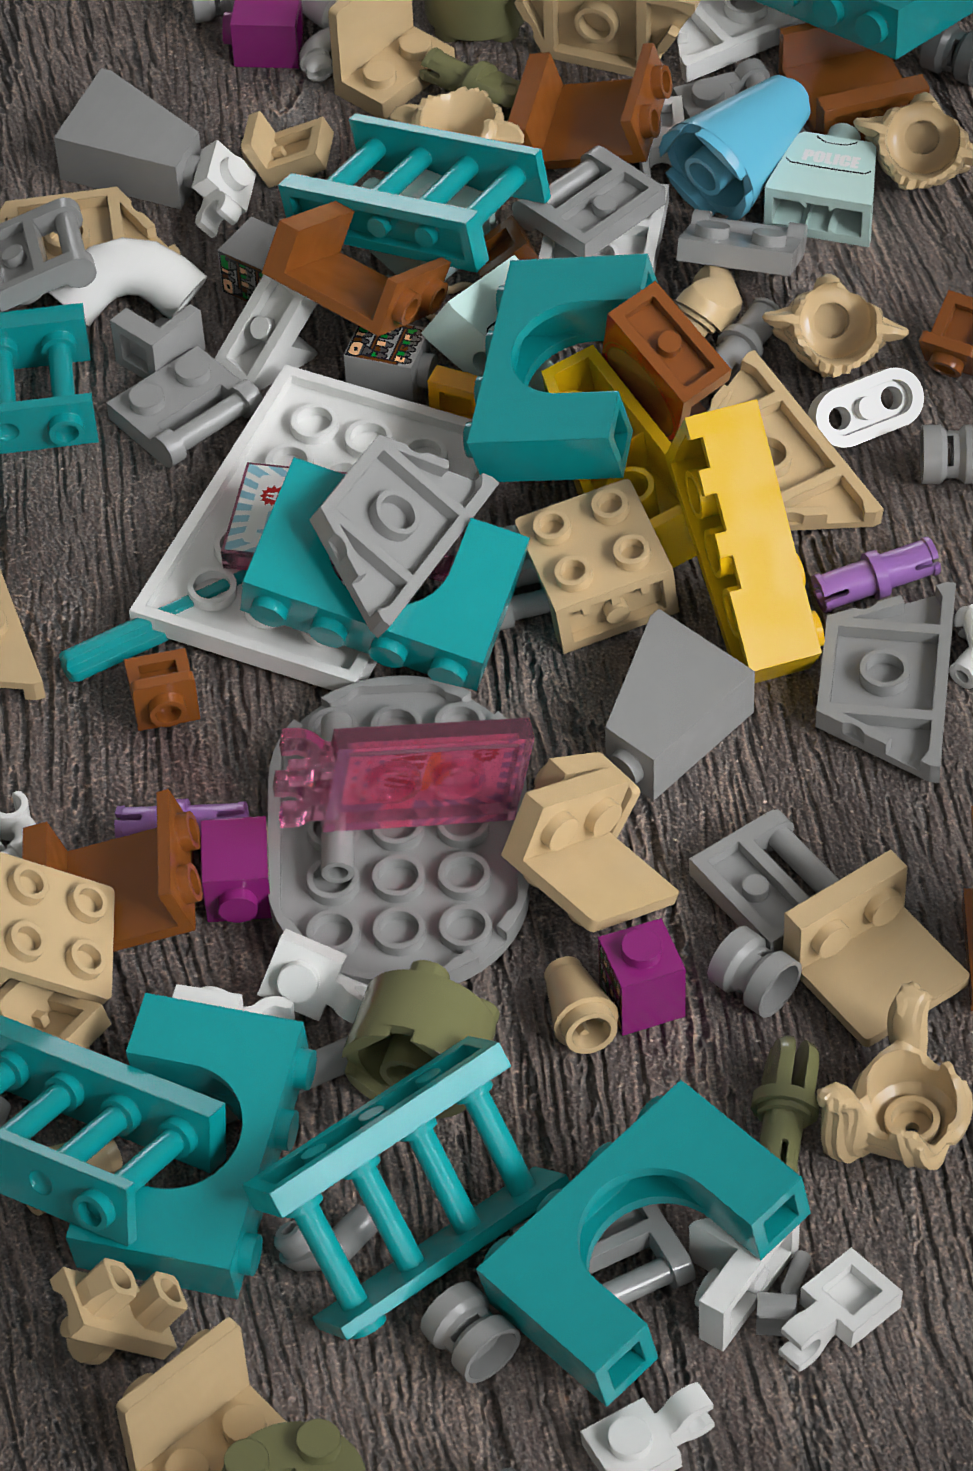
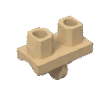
[50,1258,188,1365]

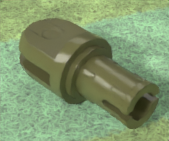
[419,48,520,121]
[750,1036,820,1174]

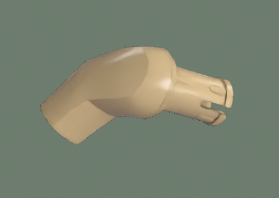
[675,265,743,338]

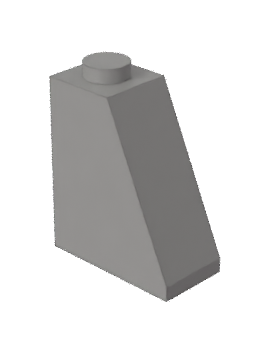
[54,68,201,209]
[605,609,755,801]

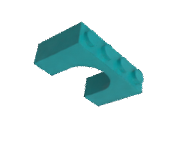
[754,0,973,60]
[463,253,658,482]
[240,457,530,691]
[66,993,317,1299]
[476,1080,811,1407]

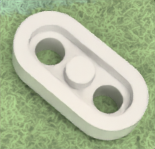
[808,368,924,449]

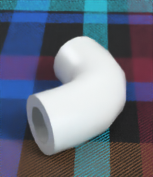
[48,237,208,326]

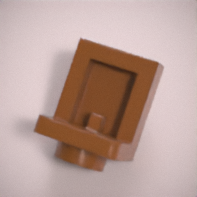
[918,290,973,378]
[124,648,200,731]

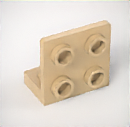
[328,0,455,119]
[515,479,679,654]
[501,766,679,932]
[783,849,970,1047]
[0,852,115,1005]
[116,1317,286,1471]

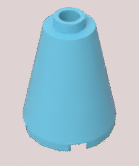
[659,75,811,220]

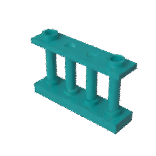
[278,113,551,273]
[0,303,99,454]
[0,1015,226,1247]
[242,1036,570,1340]

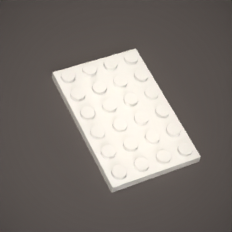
[129,364,480,691]

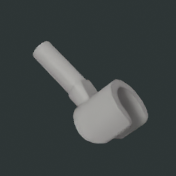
[756,1250,811,1337]

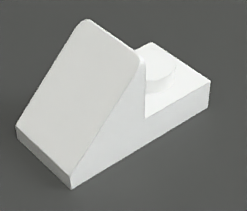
[214,275,318,391]
[689,1218,800,1352]

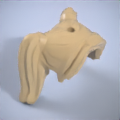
[816,981,973,1170]

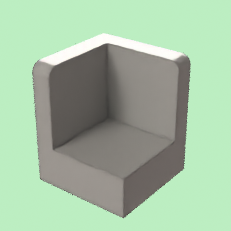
[110,304,206,379]

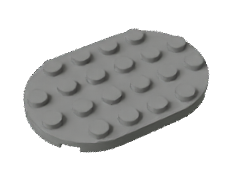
[268,676,531,985]

